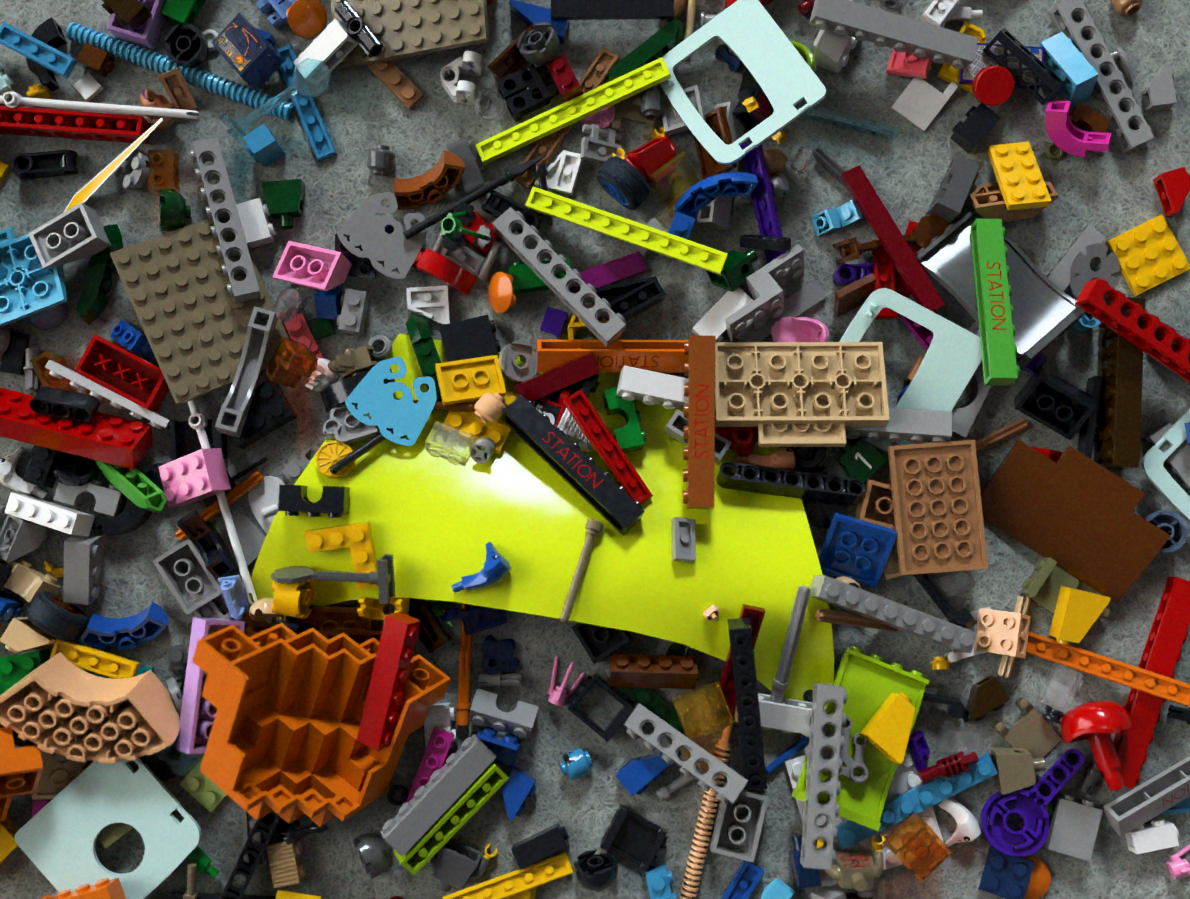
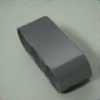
[447,138,485,195]

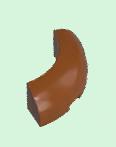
[392,150,465,210]

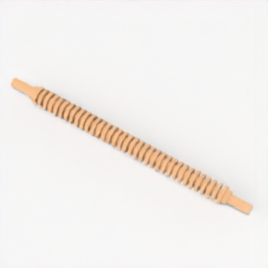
[679,719,734,899]

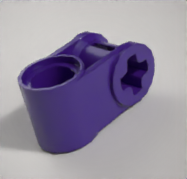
[832,263,873,287]

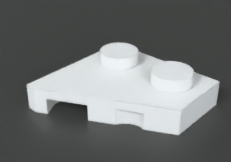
[534,150,584,196]
[406,285,451,325]

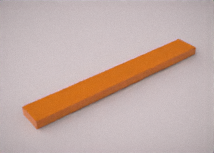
[1026,632,1190,707]

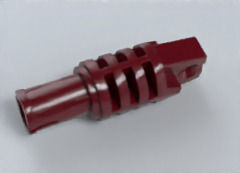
[918,751,979,784]

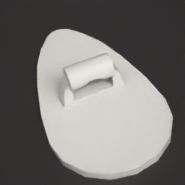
[248,476,286,534]

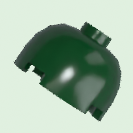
[159,189,191,231]

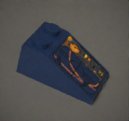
[211,13,287,91]

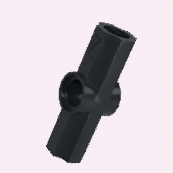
[334,0,384,58]

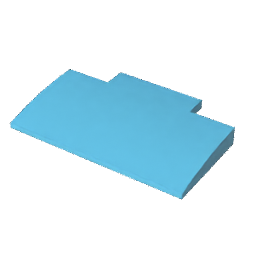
[0,227,67,327]

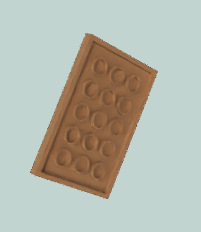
[887,440,988,575]

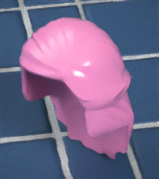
[771,317,829,342]

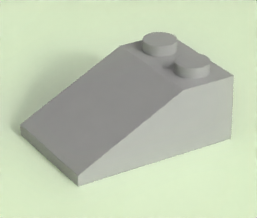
[28,202,111,270]
[152,538,222,615]

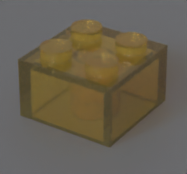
[672,681,734,739]

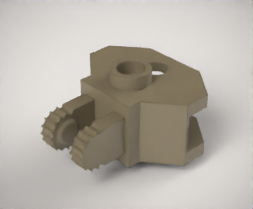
[327,345,378,379]

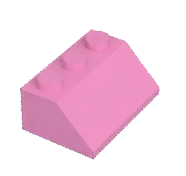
[272,241,352,291]

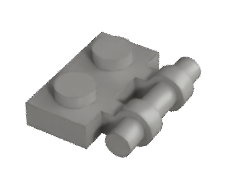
[580,124,622,164]

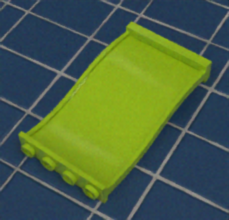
[791,646,930,832]

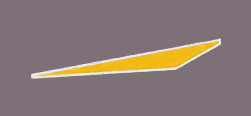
[63,118,163,213]

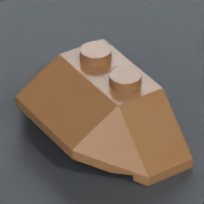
[969,181,1058,222]

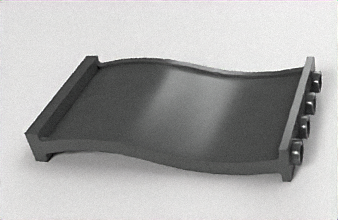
[915,209,1086,368]

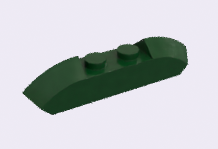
[607,20,686,83]
[76,224,123,325]
[405,313,442,402]

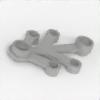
[805,712,869,783]

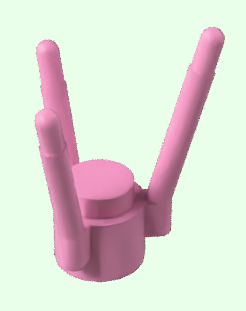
[547,656,585,707]
[1166,844,1190,879]

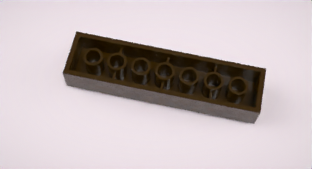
[1094,297,1145,471]

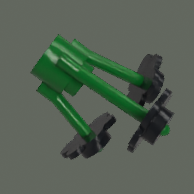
[441,201,493,251]

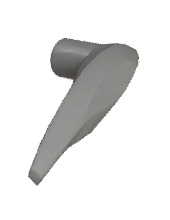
[1110,47,1134,83]

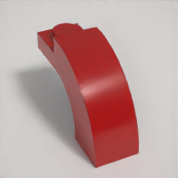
[411,248,477,296]

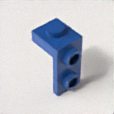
[110,320,154,361]

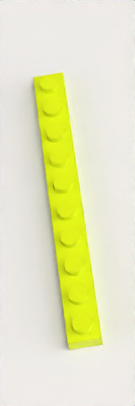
[475,57,671,165]
[525,186,728,275]

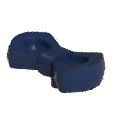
[715,44,742,71]

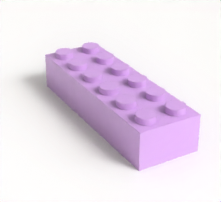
[176,617,245,754]

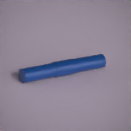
[765,736,809,775]

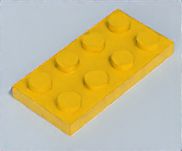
[987,142,1052,211]

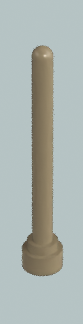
[560,519,604,623]

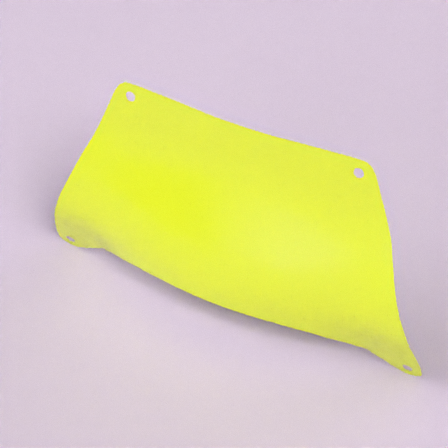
[247,334,834,701]

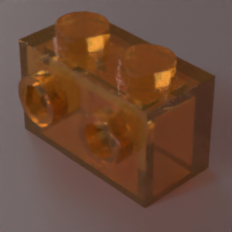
[146,149,180,196]
[30,350,78,392]

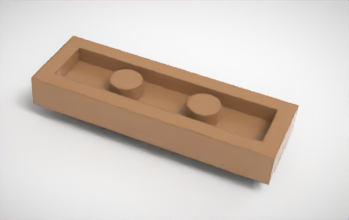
[367,61,424,110]

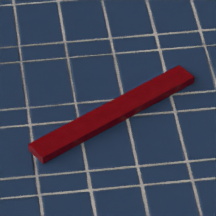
[840,165,945,312]

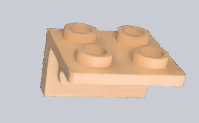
[974,608,1031,659]

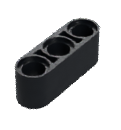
[29,386,100,423]

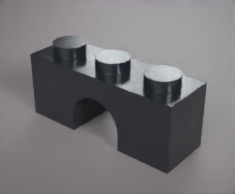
[278,485,350,518]

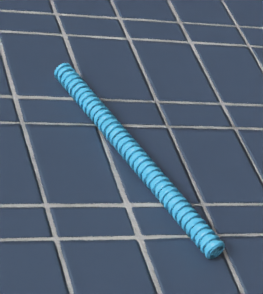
[66,22,295,121]

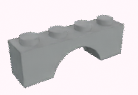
[951,361,993,440]

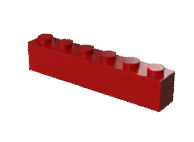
[356,612,420,751]

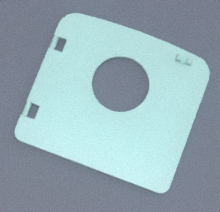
[14,757,201,899]

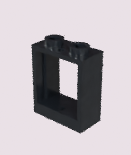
[567,674,635,742]

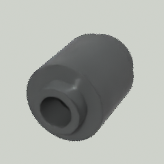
[641,87,661,120]

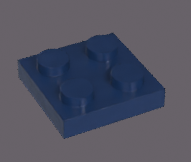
[978,846,1034,899]

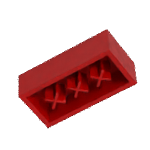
[74,334,169,412]

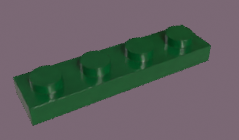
[617,687,691,734]

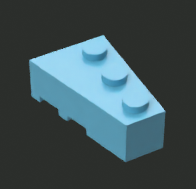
[1040,32,1098,109]

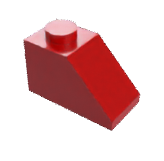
[1153,167,1190,218]

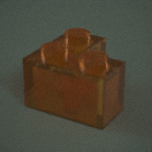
[265,336,318,388]

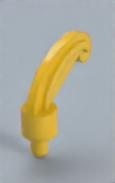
[44,560,64,578]

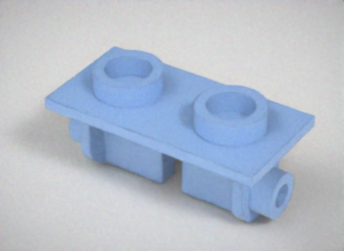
[218,575,250,620]

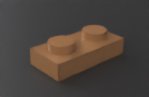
[158,67,199,110]

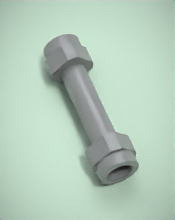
[655,764,705,801]

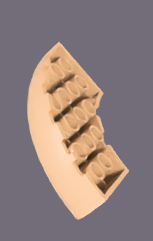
[0,652,180,764]

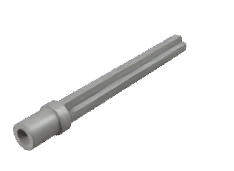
[770,585,811,703]

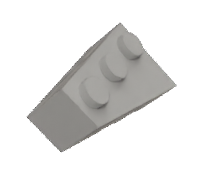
[63,531,107,605]

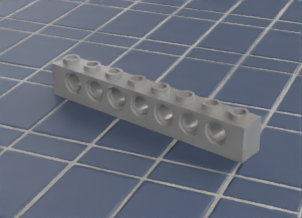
[1050,0,1154,154]
[190,137,261,303]
[492,207,626,347]
[800,683,847,870]

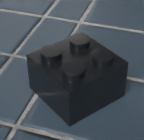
[571,622,633,664]

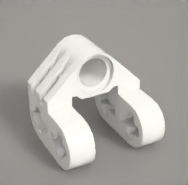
[440,51,483,106]

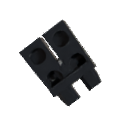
[496,64,559,122]

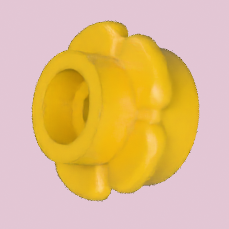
[930,656,952,670]

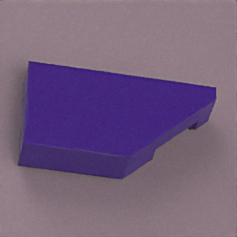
[907,731,930,776]

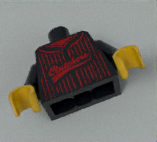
[732,86,788,145]

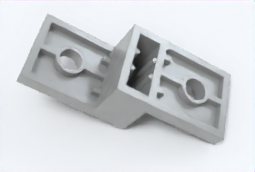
[725,244,804,342]

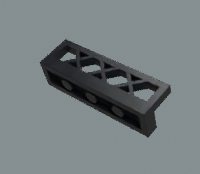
[983,28,1065,106]

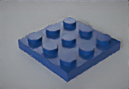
[818,512,898,588]

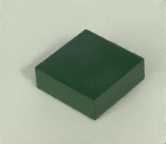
[308,318,336,341]

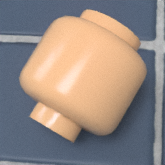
[474,392,506,424]

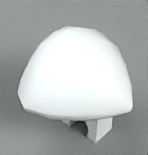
[305,358,340,392]

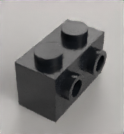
[23,445,66,489]

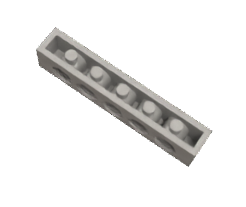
[624,703,748,805]

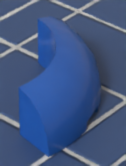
[674,172,758,217]
[77,602,168,650]

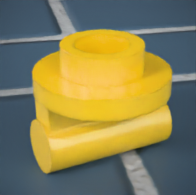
[26,84,52,99]

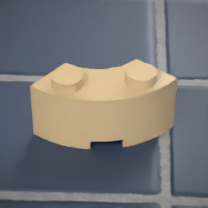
[3,558,62,604]

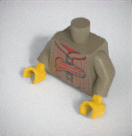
[817,835,885,891]

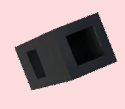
[511,822,570,870]

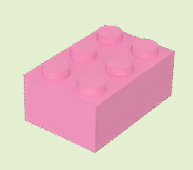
[158,448,231,507]

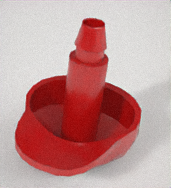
[1061,700,1135,791]

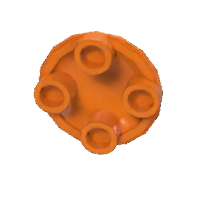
[286,0,327,38]
[488,272,516,313]
[1024,856,1051,899]

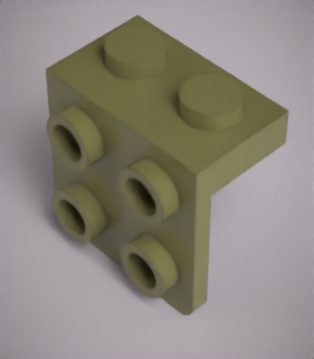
[1020,557,1079,614]

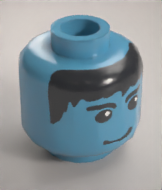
[559,748,593,780]

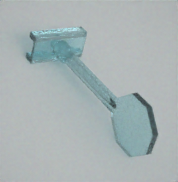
[219,58,331,145]

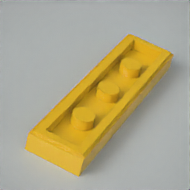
[50,638,140,679]

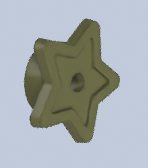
[1041,141,1067,166]

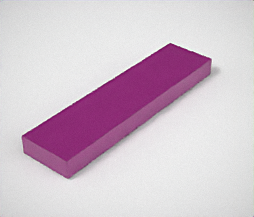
[569,251,647,293]

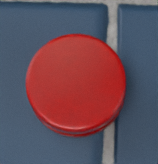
[972,65,1015,106]

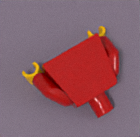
[611,126,677,190]

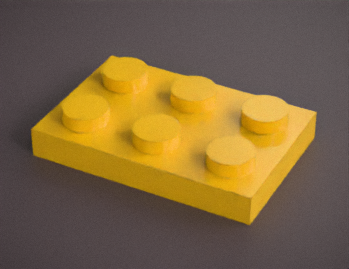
[435,355,506,406]

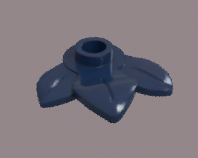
[481,635,520,675]

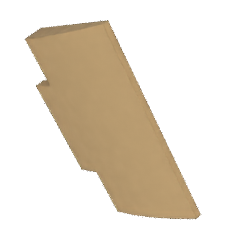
[715,342,890,447]

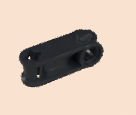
[12,150,79,181]
[481,190,542,234]

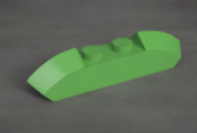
[95,460,167,512]

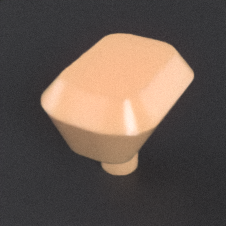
[703,605,720,621]

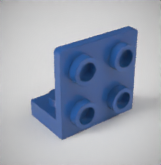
[477,726,522,767]

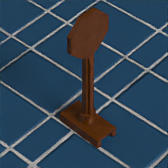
[833,214,949,264]

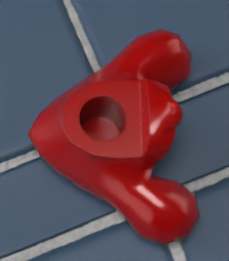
[715,427,758,457]

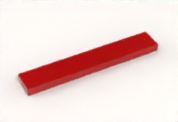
[562,389,653,504]

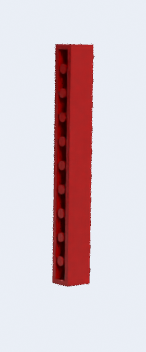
[1102,577,1190,789]

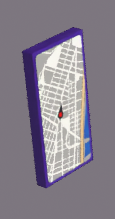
[958,43,1044,90]

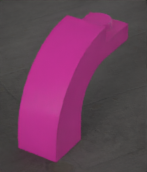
[1045,100,1111,157]

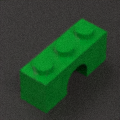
[602,387,646,453]

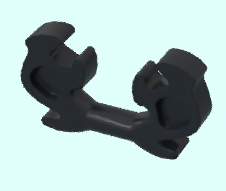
[277,817,331,844]

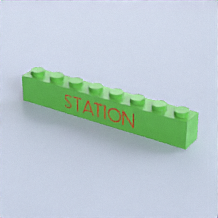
[970,218,1020,386]

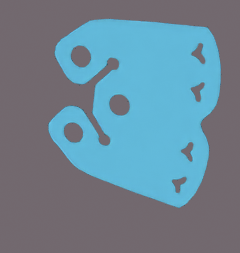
[345,357,437,446]

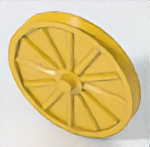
[315,441,355,478]

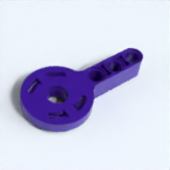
[980,748,1084,857]

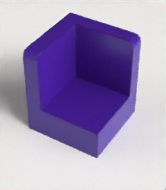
[540,306,568,339]

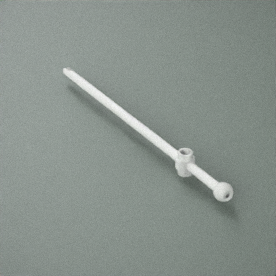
[0,91,199,119]
[188,399,258,605]

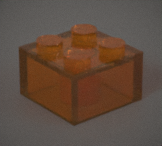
[883,812,952,883]

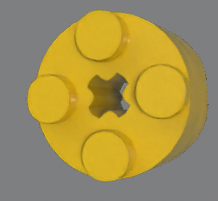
[271,579,317,619]

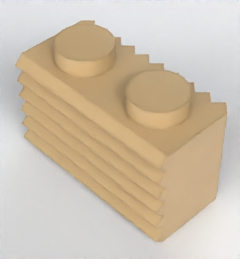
[266,839,306,889]

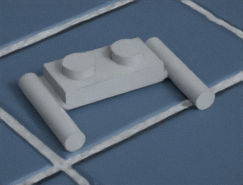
[432,215,502,281]

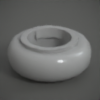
[368,335,393,360]

